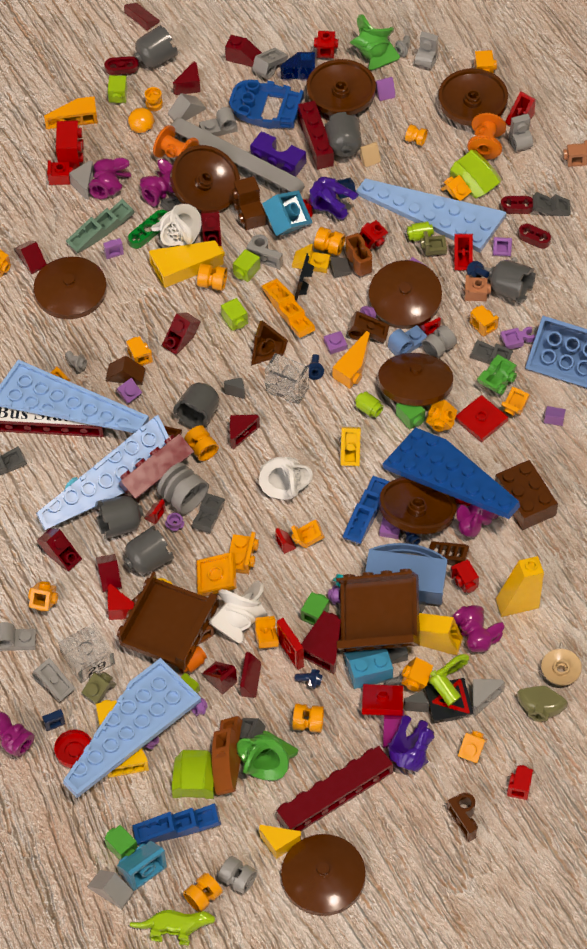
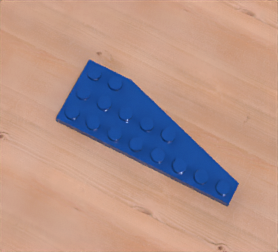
[382,428,520,519]

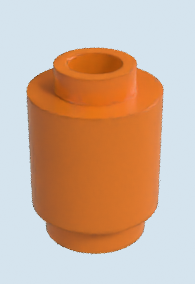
[178,646,207,675]

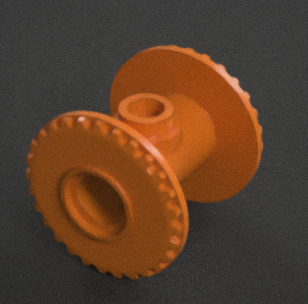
[467,113,506,160]
[153,125,199,158]

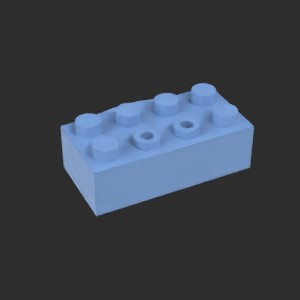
[365,543,447,605]

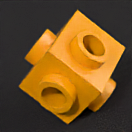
[426,400,458,433]
[28,581,58,611]

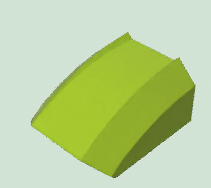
[450,150,501,198]
[172,750,214,799]

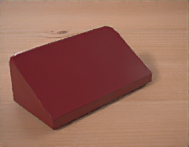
[124,3,160,31]
[240,652,261,698]

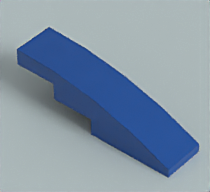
[343,476,390,545]
[132,803,222,845]

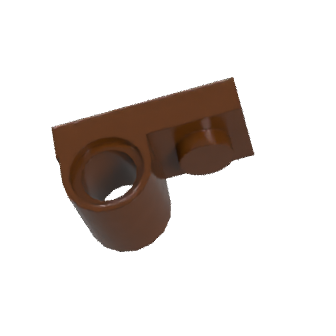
[348,311,389,343]
[447,793,478,842]

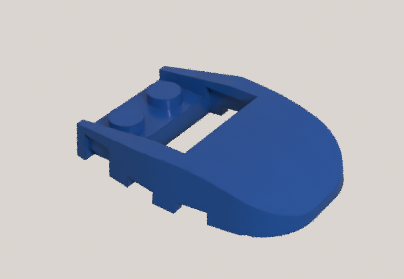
[229,80,304,129]

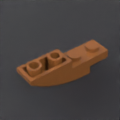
[212,716,243,796]

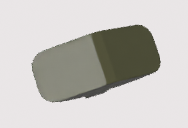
[517,685,568,722]

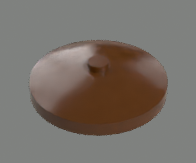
[307,59,376,115]
[438,68,508,126]
[170,145,240,213]
[34,256,107,319]
[369,260,442,329]
[378,353,453,406]
[379,477,457,534]
[281,834,366,916]

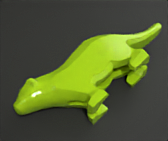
[129,910,216,946]

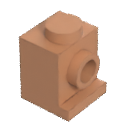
[563,140,587,167]
[465,275,491,302]

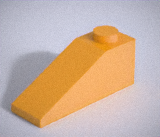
[44,96,98,130]
[332,331,370,389]

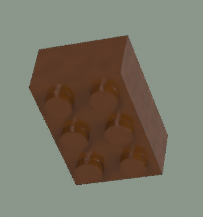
[495,460,558,531]

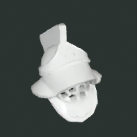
[151,204,202,246]
[259,457,313,500]
[209,580,268,643]

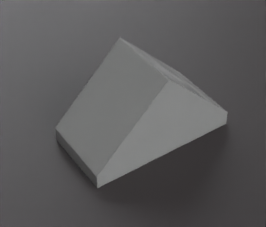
[168,93,206,121]
[69,161,94,200]
[472,679,505,716]
[87,870,134,910]

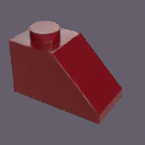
[225,35,262,67]

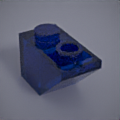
[280,52,315,79]

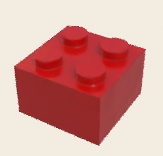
[56,120,84,170]

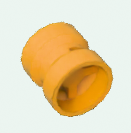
[144,87,163,112]
[405,124,428,146]

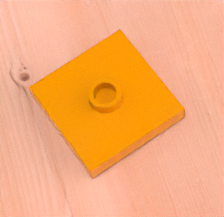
[196,552,237,596]

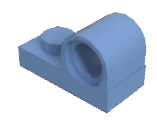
[388,325,427,356]

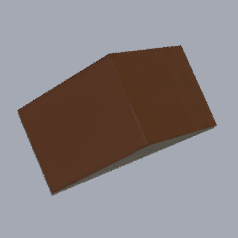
[106,356,146,385]

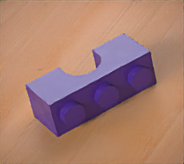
[250,131,307,177]

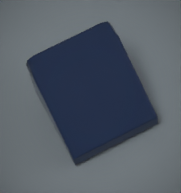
[336,178,356,199]

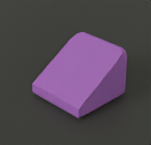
[376,77,395,101]
[493,237,512,256]
[544,406,566,426]

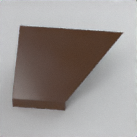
[251,320,288,366]

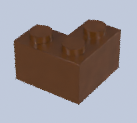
[232,176,266,230]

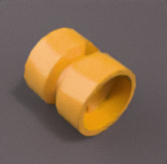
[314,227,346,256]
[197,263,228,291]
[184,425,219,461]
[292,703,324,733]
[182,872,223,912]

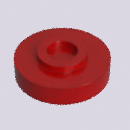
[54,730,92,768]

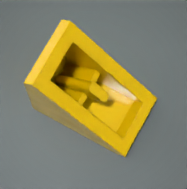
[259,825,301,859]

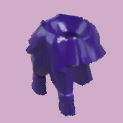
[308,177,359,220]
[388,715,435,772]

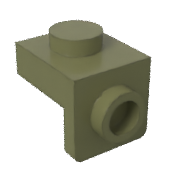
[420,231,447,256]
[81,672,117,704]

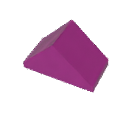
[383,710,404,748]

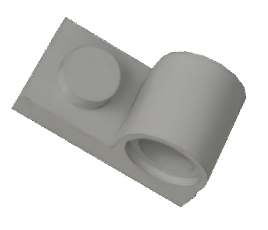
[415,31,438,69]
[252,48,288,79]
[199,107,238,136]
[509,114,533,151]
[246,234,283,270]
[0,622,36,651]
[32,658,75,702]

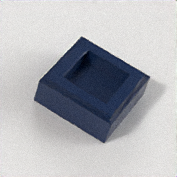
[42,709,66,731]

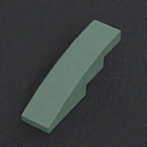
[66,199,135,253]

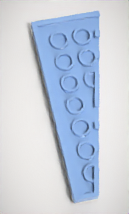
[356,178,506,253]

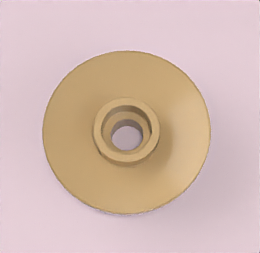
[541,649,582,686]

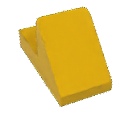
[292,244,331,273]
[340,427,361,466]

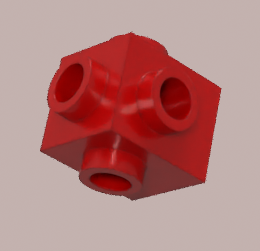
[314,31,339,58]
[359,220,388,250]

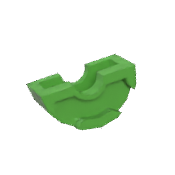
[477,355,517,395]

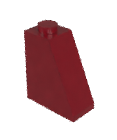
[301,611,341,674]

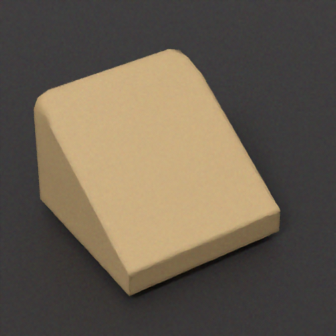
[360,142,381,167]

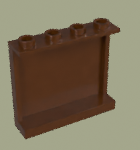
[336,569,420,652]
[117,572,219,670]

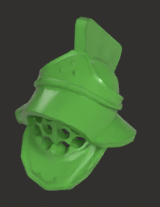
[349,14,400,71]
[237,731,299,780]

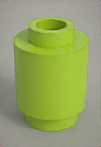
[407,221,434,242]
[355,391,384,418]

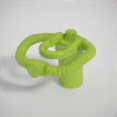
[429,654,469,706]

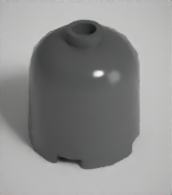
[134,25,178,67]
[325,112,362,157]
[489,260,536,303]
[173,382,219,429]
[95,496,143,539]
[124,525,174,574]

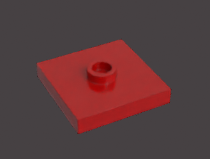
[455,395,508,443]
[277,618,304,670]
[362,684,404,716]

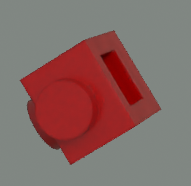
[47,160,73,185]
[450,559,479,593]
[507,765,533,800]

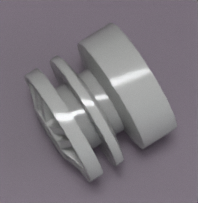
[157,462,209,514]

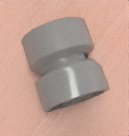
[422,325,457,358]
[218,856,257,894]

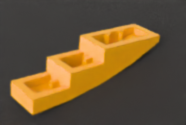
[261,278,315,338]

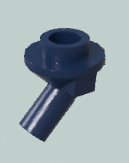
[467,261,489,278]
[306,354,324,380]
[405,531,422,545]
[294,669,323,689]

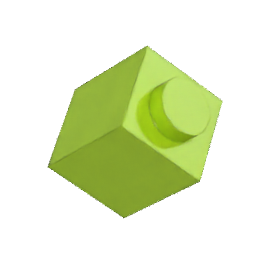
[108,75,128,103]
[233,249,260,282]
[221,298,248,331]

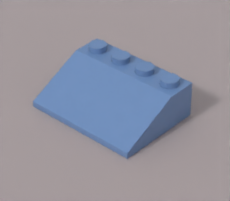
[525,316,587,388]

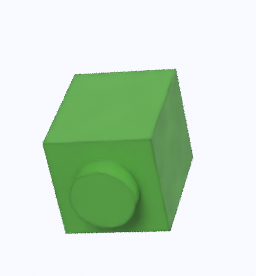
[396,403,425,430]
[301,592,329,626]
[104,825,138,860]

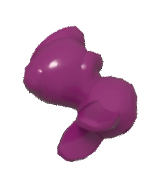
[89,158,131,199]
[140,159,174,207]
[456,504,499,538]
[452,605,505,652]
[0,711,35,756]

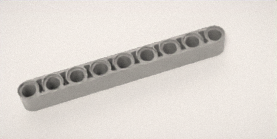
[171,118,305,194]

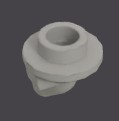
[395,35,410,57]
[65,351,87,373]

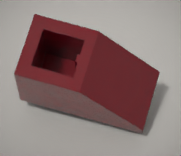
[201,210,222,247]
[161,312,201,355]
[37,528,82,571]

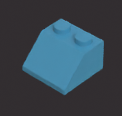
[262,190,313,236]
[344,649,393,689]
[117,841,167,891]

